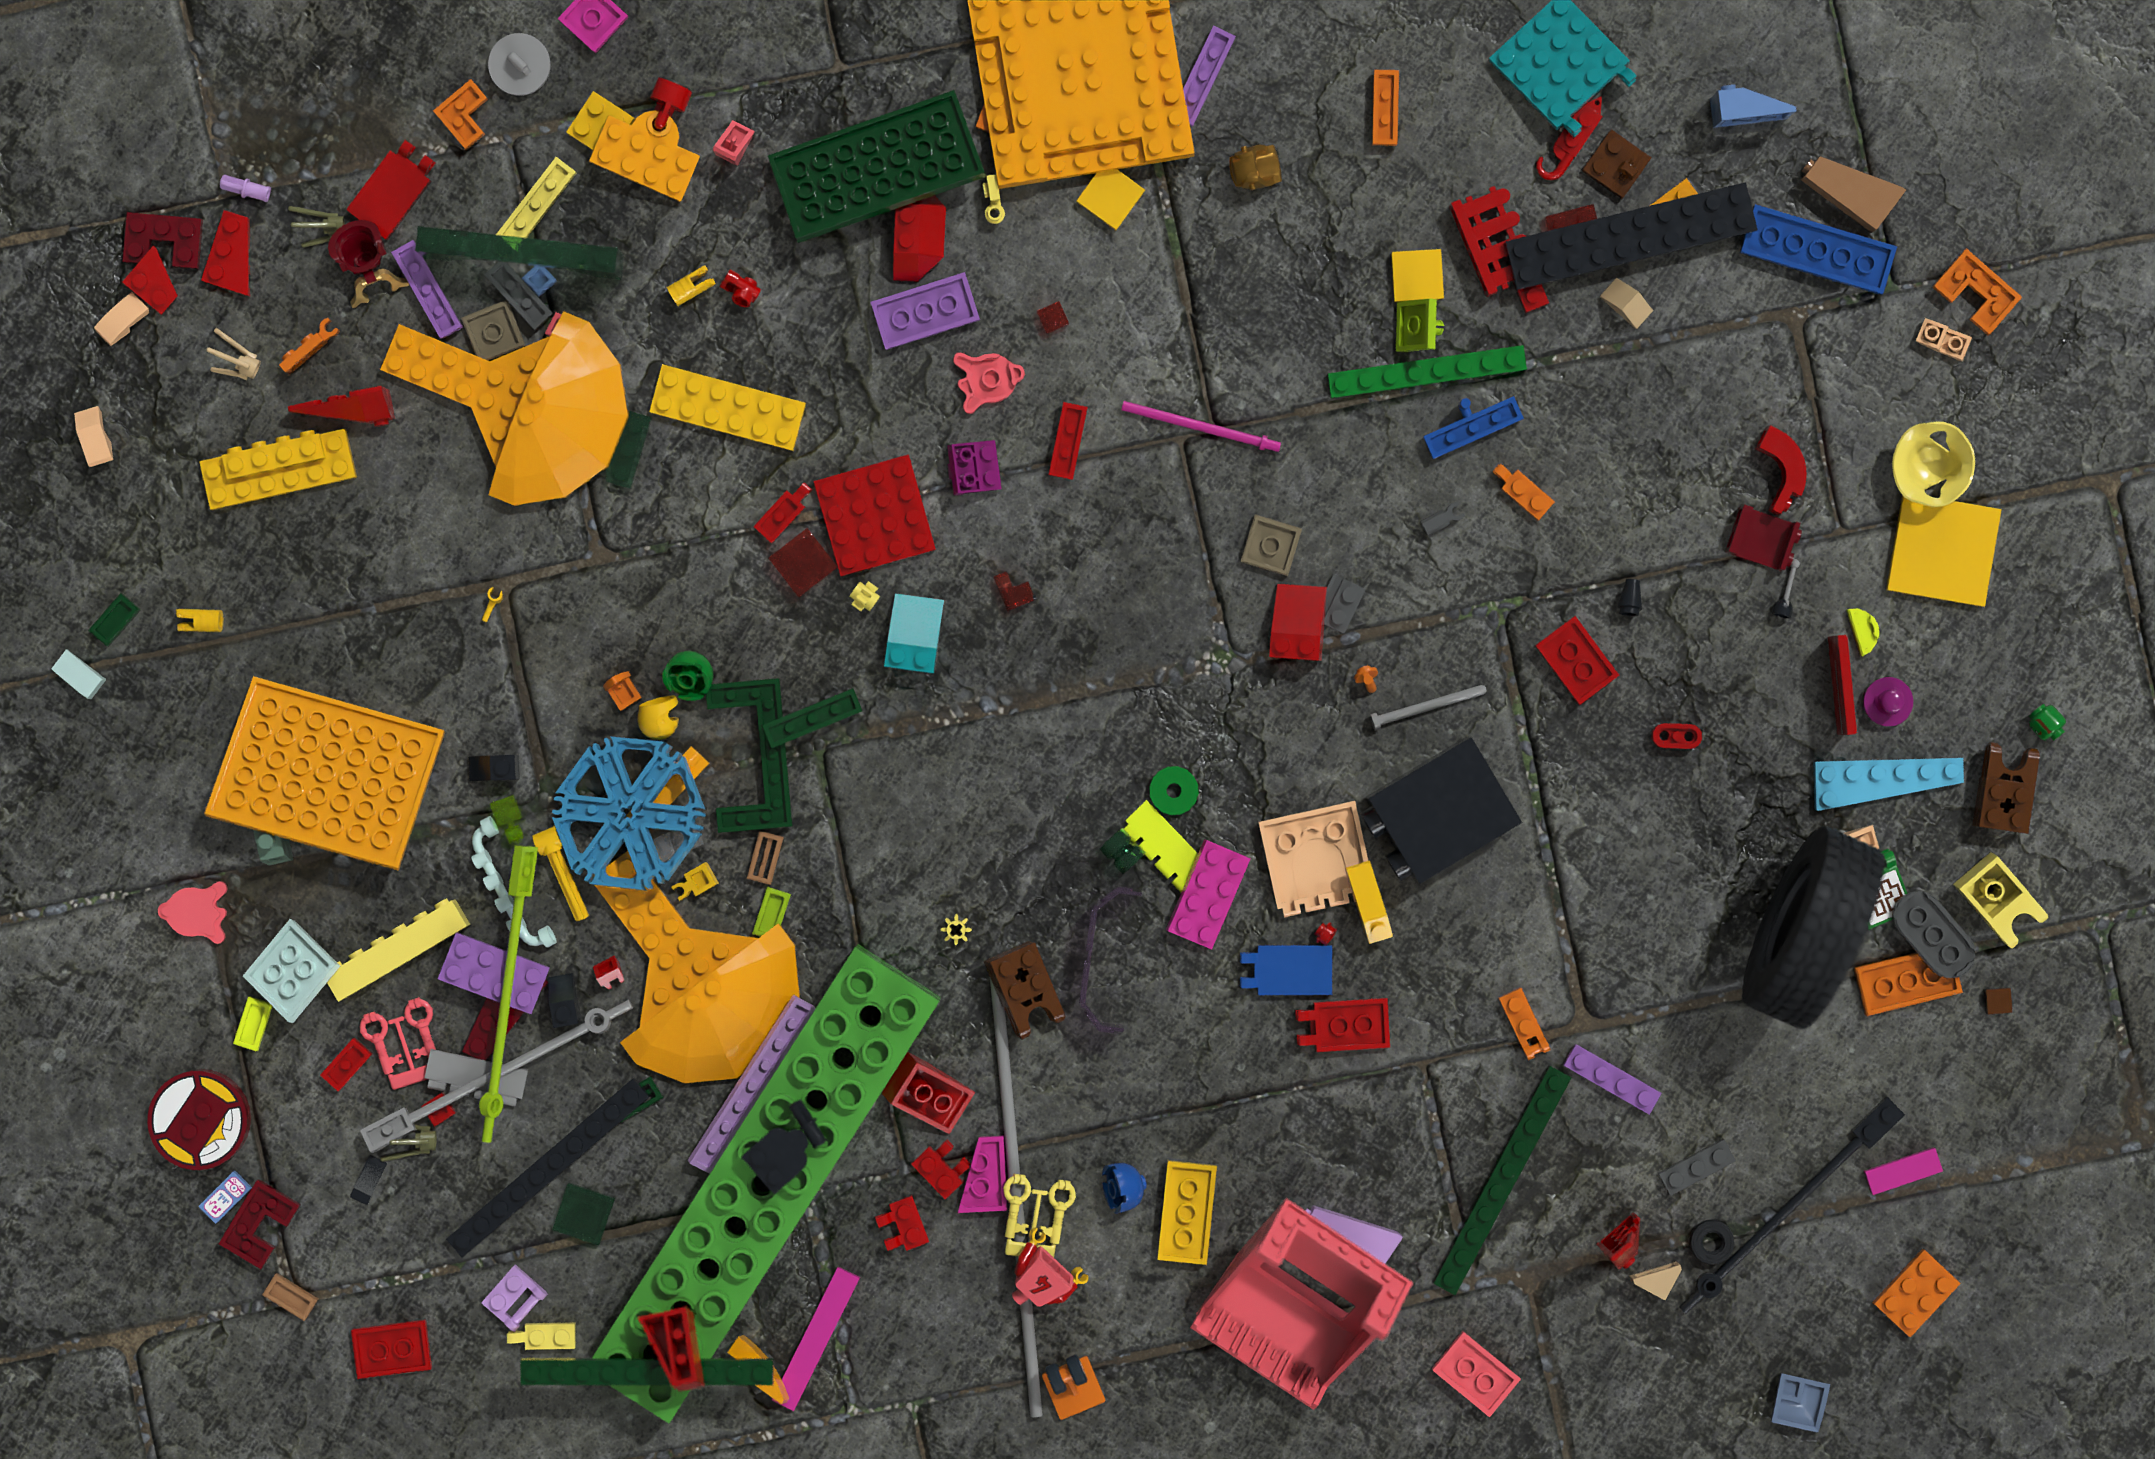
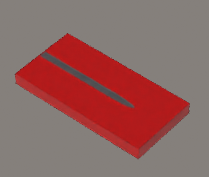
[1828,635,1857,735]

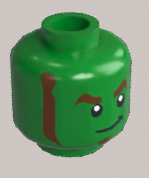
[2029,704,2066,741]

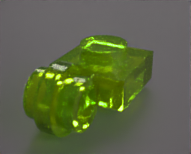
[490,795,524,844]

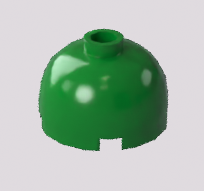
[662,650,714,701]

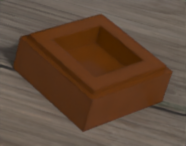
[1984,987,2013,1014]

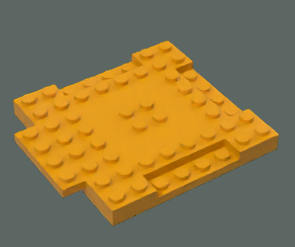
[967,0,1195,189]

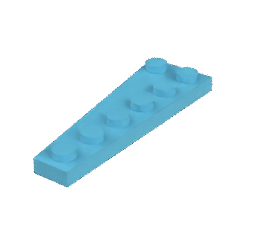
[1813,758,1964,811]

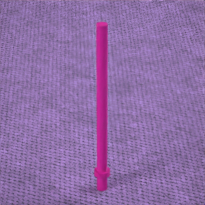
[1121,401,1281,452]

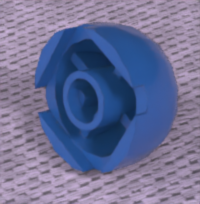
[1102,1163,1146,1214]

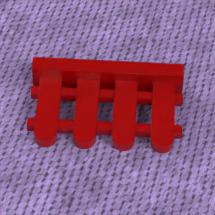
[1449,186,1526,298]

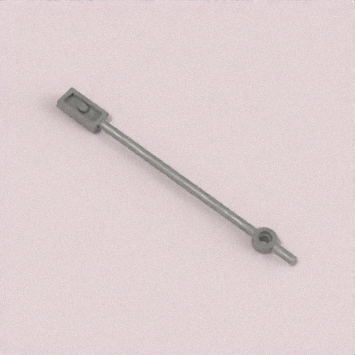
[360,1000,633,1153]

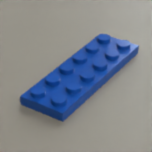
[1739,204,1897,295]

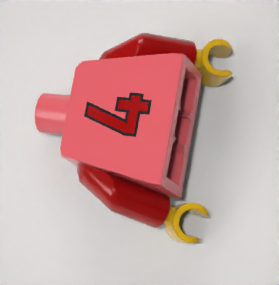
[1012,1228,1088,1307]

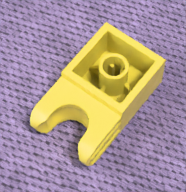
[1953,852,2048,949]

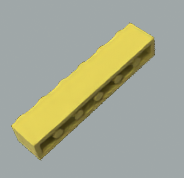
[327,898,470,1002]

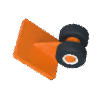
[1042,1355,1105,1420]

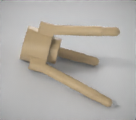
[206,328,261,380]

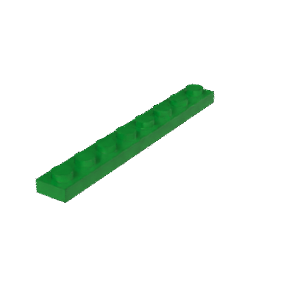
[1327,345,1527,399]

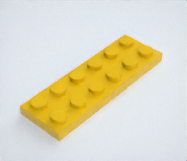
[649,364,806,451]

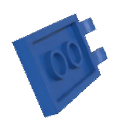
[1240,945,1332,995]

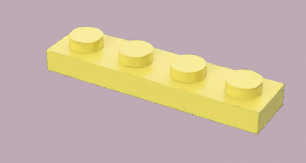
[496,157,577,251]

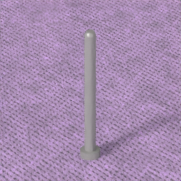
[1370,685,1487,731]

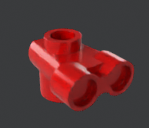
[719,269,761,308]

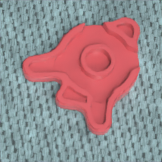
[953,353,1025,414]
[158,881,228,944]

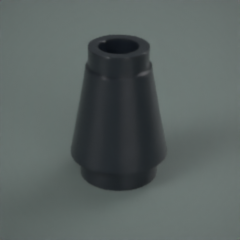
[1617,579,1642,617]

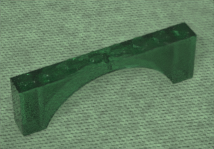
[415,226,624,280]

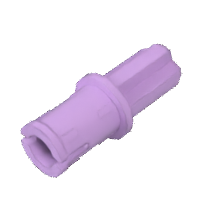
[220,175,271,202]

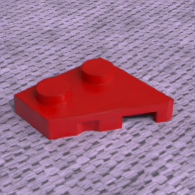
[122,245,178,315]

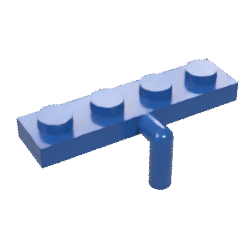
[1423,396,1524,460]

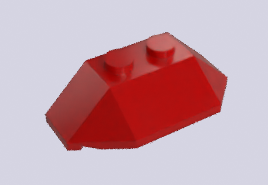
[893,195,946,282]

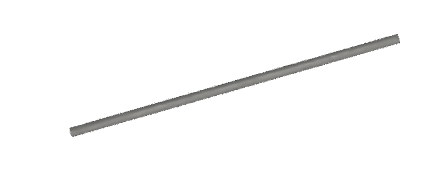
[990,978,1043,1417]

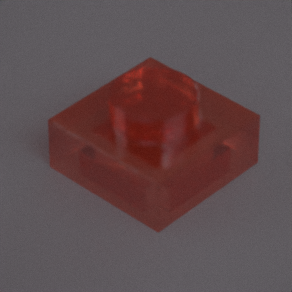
[1037,301,1069,334]

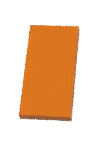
[1854,952,1963,1016]

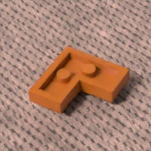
[433,79,488,150]

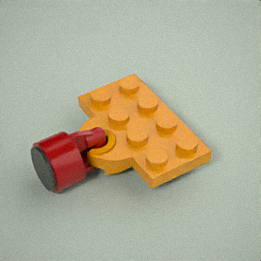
[588,76,700,202]

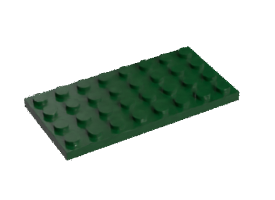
[768,90,986,243]

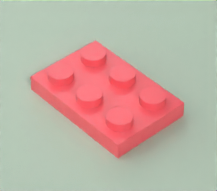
[1432,1331,1521,1417]

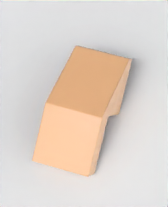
[74,406,113,467]

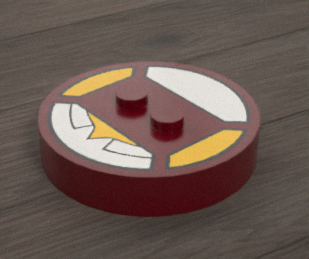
[147,1069,251,1170]

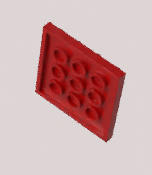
[814,454,936,577]

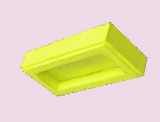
[233,996,273,1051]

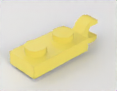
[507,1323,576,1350]

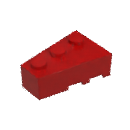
[637,1307,704,1392]

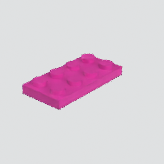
[1166,839,1250,949]

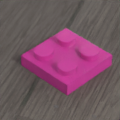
[558,0,628,54]

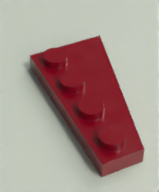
[462,980,548,1061]

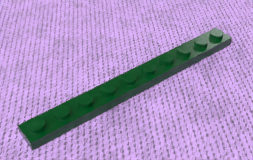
[1433,1065,1572,1295]
[520,1358,774,1385]

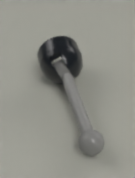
[1772,559,1800,619]

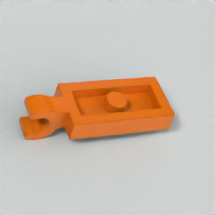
[279,318,340,374]
[1492,464,1555,521]

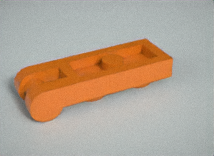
[1498,987,1551,1061]

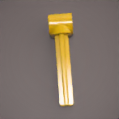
[532,826,589,921]

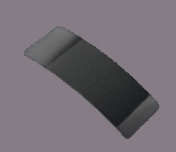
[350,1155,387,1205]

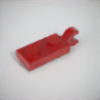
[753,483,812,544]

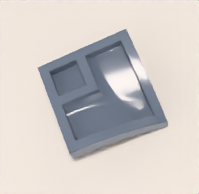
[1770,1373,1830,1432]

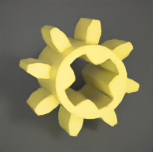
[849,581,880,612]
[941,914,972,945]

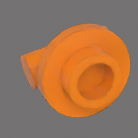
[1354,666,1378,693]

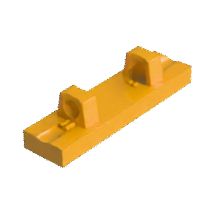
[625,746,710,818]

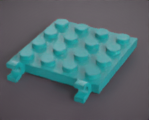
[1489,0,1637,138]

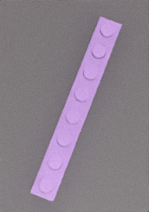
[688,995,816,1174]

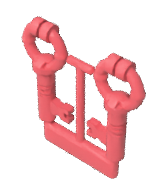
[359,997,436,1090]

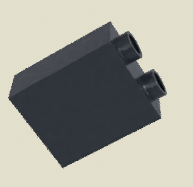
[1360,737,1523,884]

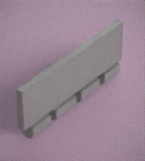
[425,1049,528,1107]

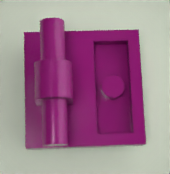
[947,440,1002,496]

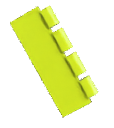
[1122,800,1198,893]

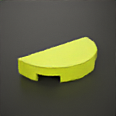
[1846,608,1879,657]

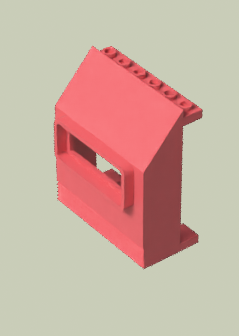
[1190,1198,1413,1410]

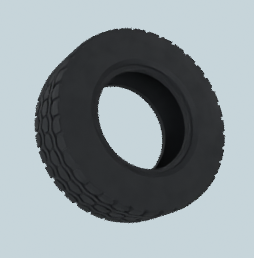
[1742,826,1885,1029]

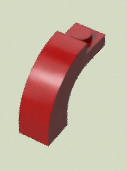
[1755,425,1807,515]

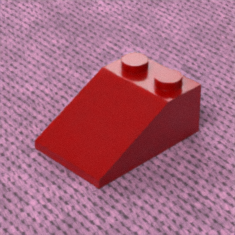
[1269,584,1327,661]
[881,1052,975,1134]

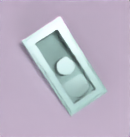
[51,649,106,699]

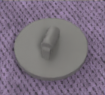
[488,33,551,96]

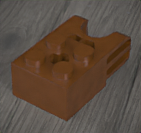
[1972,742,2040,834]
[983,941,1065,1040]

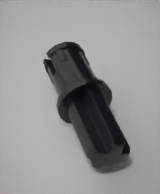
[789,1099,827,1149]

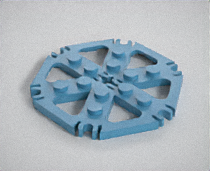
[552,736,706,891]

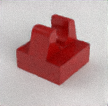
[593,955,624,989]

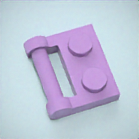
[482,1265,548,1332]

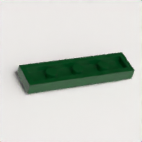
[761,688,862,749]

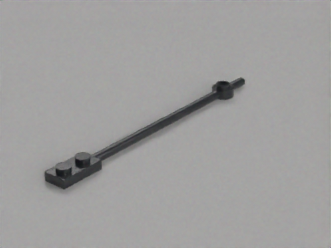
[1679,1096,1905,1314]

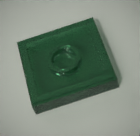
[552,1182,616,1246]

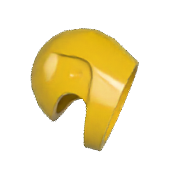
[637,695,679,740]

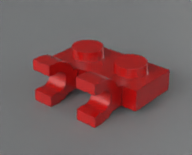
[911,1139,971,1199]
[875,1195,929,1251]

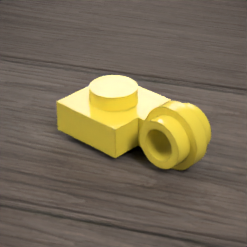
[983,174,1005,224]

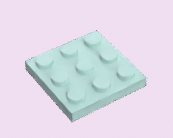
[243,919,340,1023]

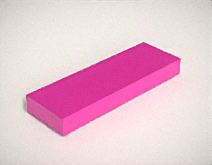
[1864,1147,1943,1195]

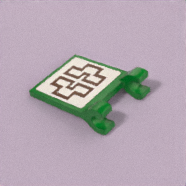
[1868,848,1907,929]

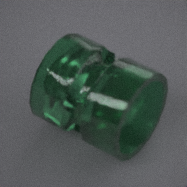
[1099,828,1146,874]

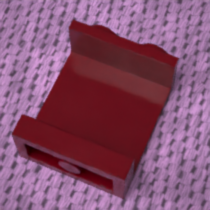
[1725,504,1802,571]

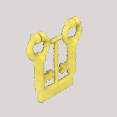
[1003,1174,1076,1257]

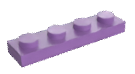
[1183,25,1236,127]
[391,240,463,339]
[1563,1044,1662,1115]

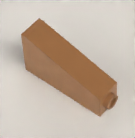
[1801,157,1906,233]

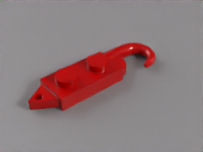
[1536,97,1603,180]

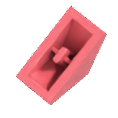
[713,120,755,166]

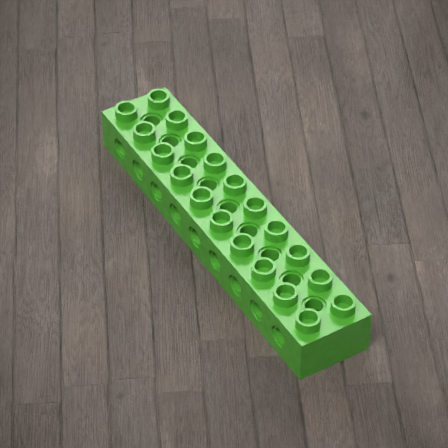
[592,944,941,1423]

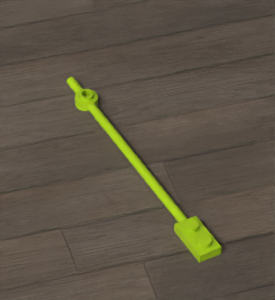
[479,845,538,1143]

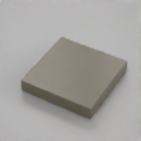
[461,300,526,361]
[1240,515,1302,576]

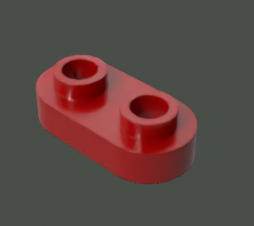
[1651,723,1702,749]

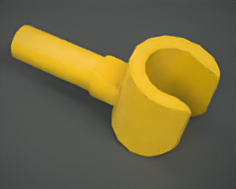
[481,587,503,622]

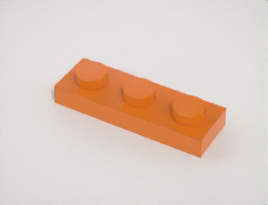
[1372,70,1399,146]

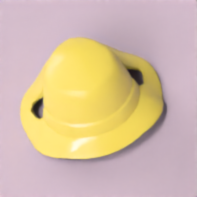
[1892,422,1975,507]

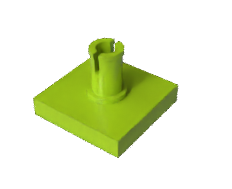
[1396,298,1444,352]

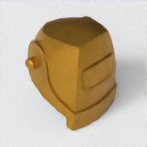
[1229,144,1282,190]

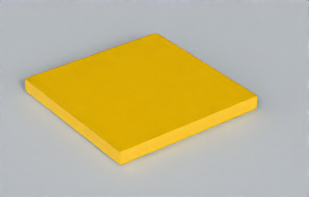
[1886,495,2002,607]

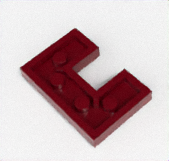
[123,212,203,269]
[219,1179,301,1269]

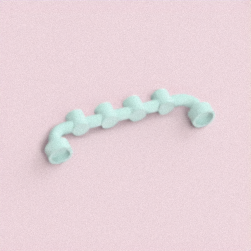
[471,816,557,948]

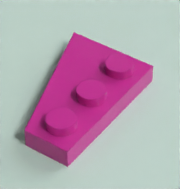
[958,1135,1007,1213]

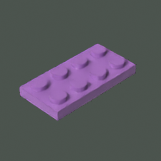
[871,272,980,350]
[438,932,550,1014]

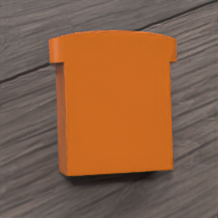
[603,671,642,711]

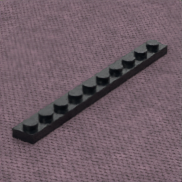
[446,1078,650,1258]

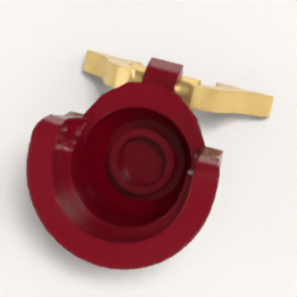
[328,220,409,308]

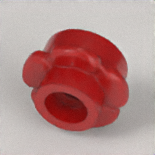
[1315,922,1337,946]

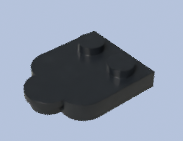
[741,1128,808,1195]

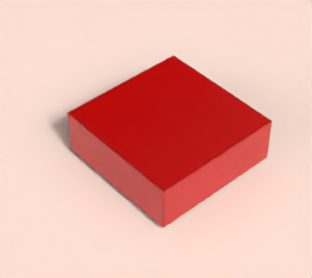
[421,1092,456,1127]

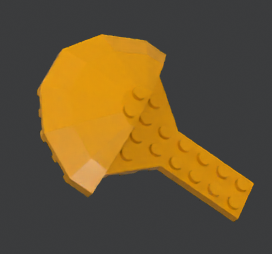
[380,311,629,506]
[595,851,800,1083]

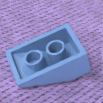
[1710,85,1796,128]

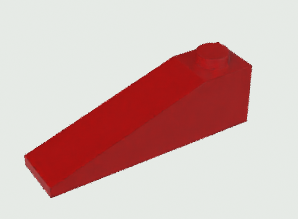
[288,386,395,427]
[1596,1212,1640,1270]

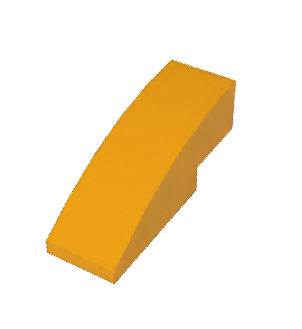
[727,1335,789,1404]

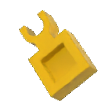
[672,862,719,901]

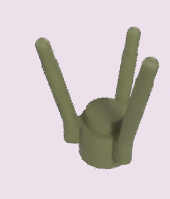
[288,206,345,248]
[380,1124,437,1162]

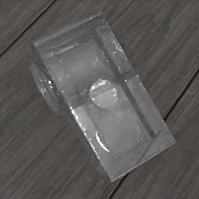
[653,823,705,862]

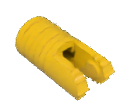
[666,265,716,306]
[176,609,224,632]

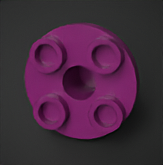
[1862,677,1913,726]

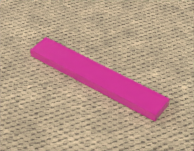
[772,1266,860,1411]

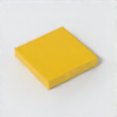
[1076,169,1145,231]
[1391,249,1444,302]

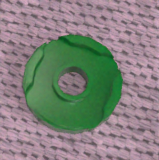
[1149,766,1199,815]

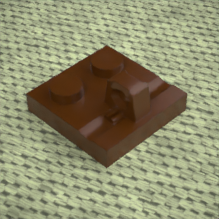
[1582,129,1652,199]

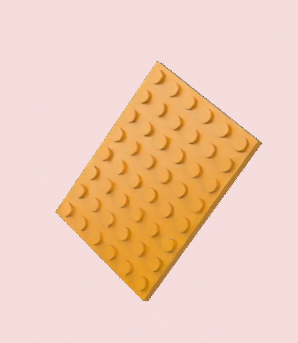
[205,676,445,871]

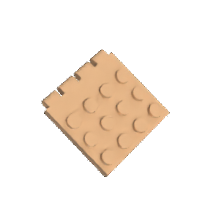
[1258,801,1368,917]

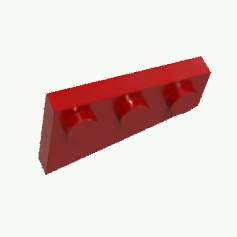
[201,210,250,297]

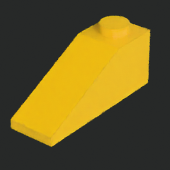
[1346,860,1393,944]

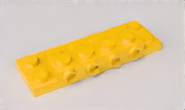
[199,429,357,510]

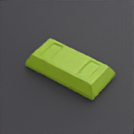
[752,887,791,936]

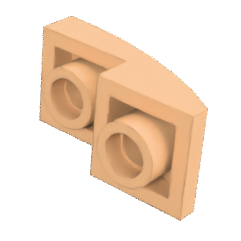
[94,292,149,346]
[1916,318,1972,362]

